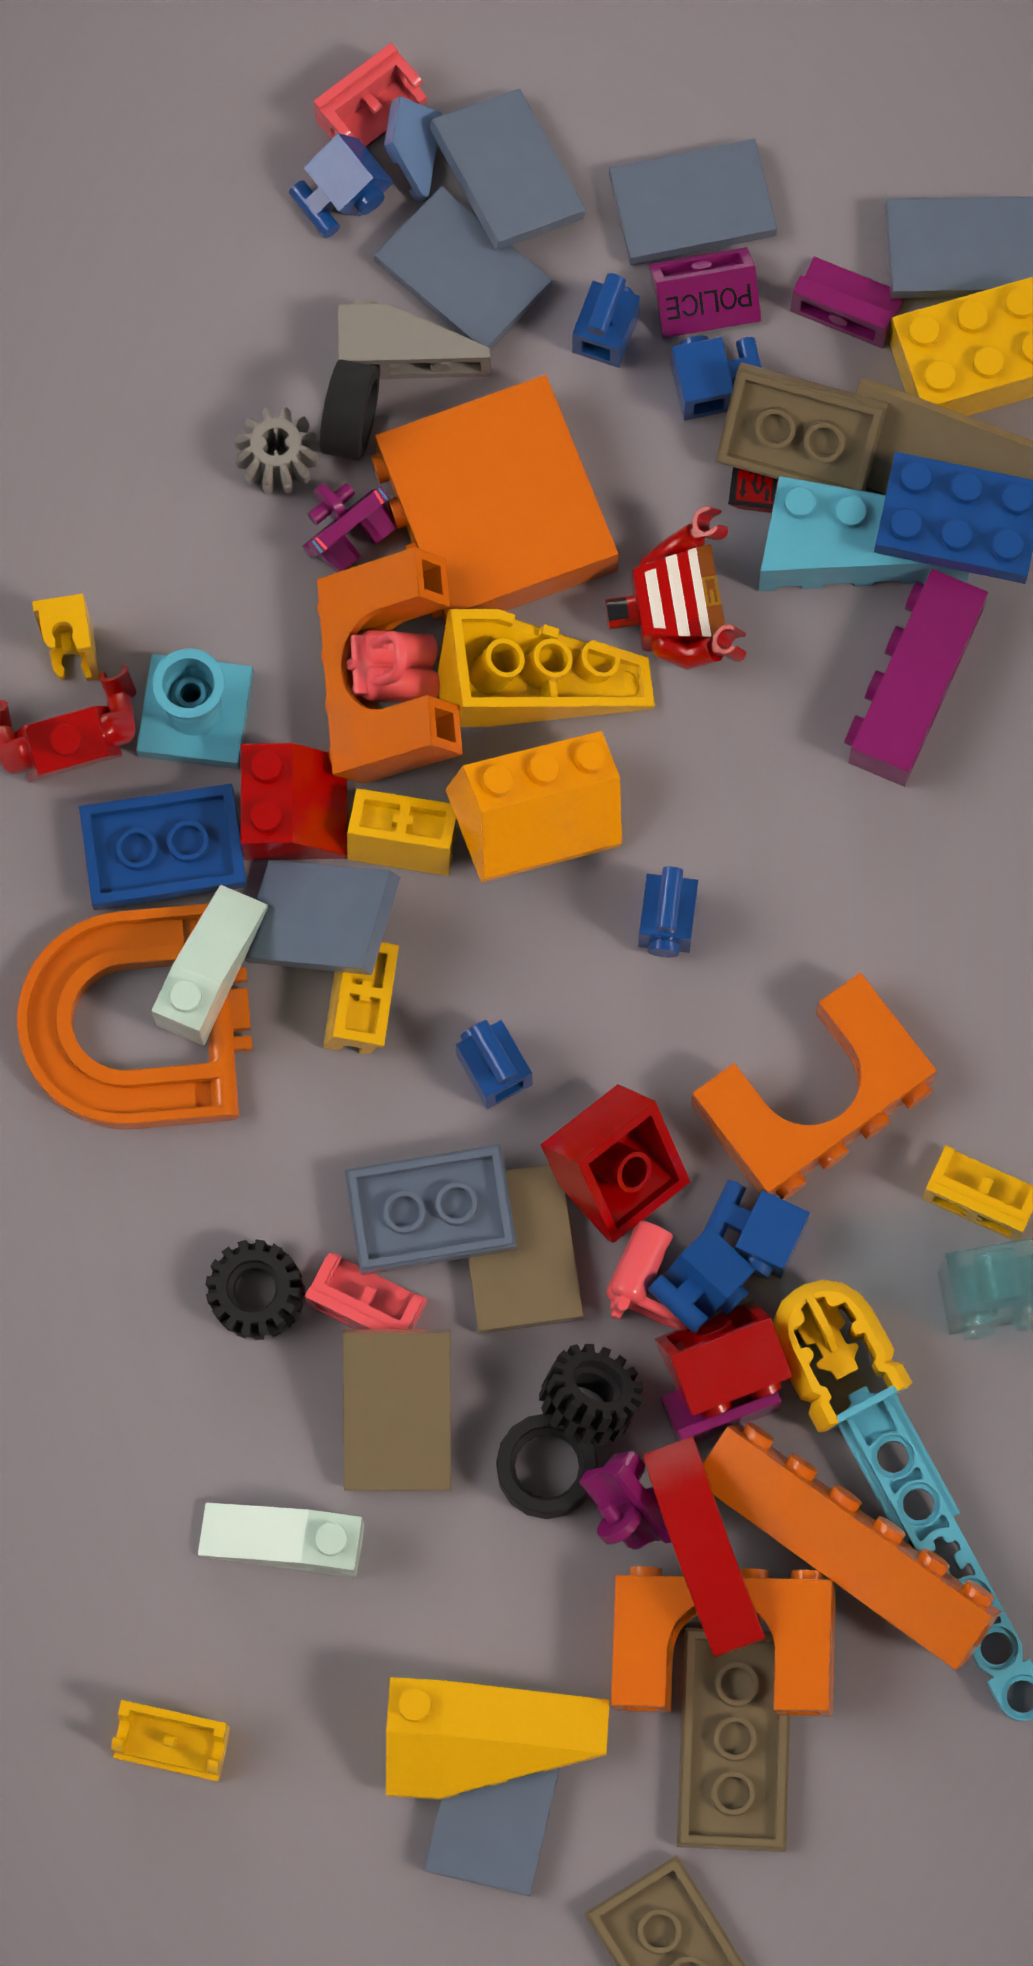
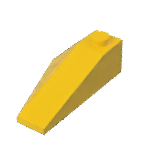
[437,609,655,727]
[386,1677,610,1800]

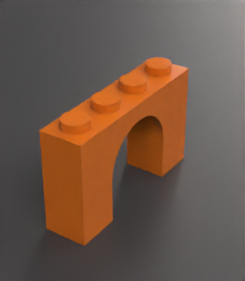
[317,547,463,784]
[691,972,937,1200]
[611,1566,836,1717]

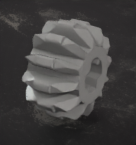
[235,407,320,495]

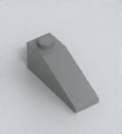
[338,298,491,379]

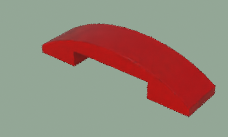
[643,1436,766,1658]

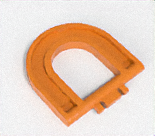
[17,903,253,1129]

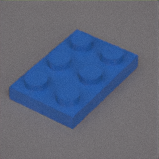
[873,452,1033,584]
[79,783,247,910]

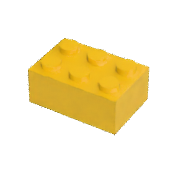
[888,277,1033,416]

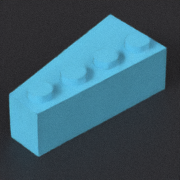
[758,476,969,591]

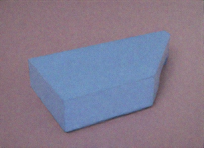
[384,96,442,202]

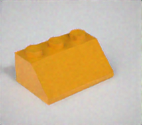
[445,731,622,883]

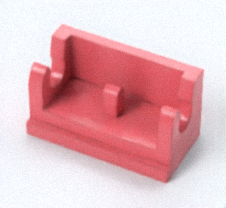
[314,43,427,148]
[305,1252,428,1329]

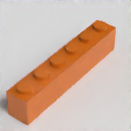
[703,1422,1002,1670]

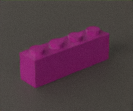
[844,569,988,787]

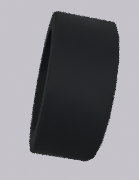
[319,359,380,460]
[496,1414,598,1519]

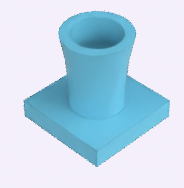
[136,648,254,769]

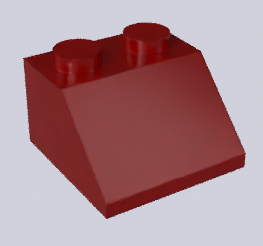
[241,743,348,860]
[540,1084,690,1243]
[654,1300,792,1418]

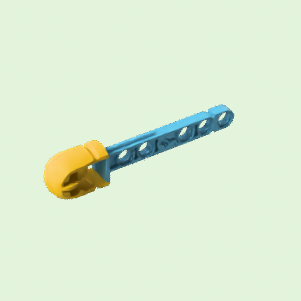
[773,1279,1033,1721]

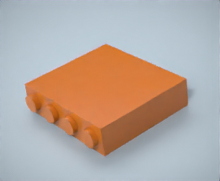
[370,374,619,627]

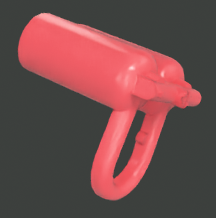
[347,630,440,703]
[606,1221,689,1331]

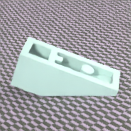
[151,885,268,1046]
[198,1503,364,1579]

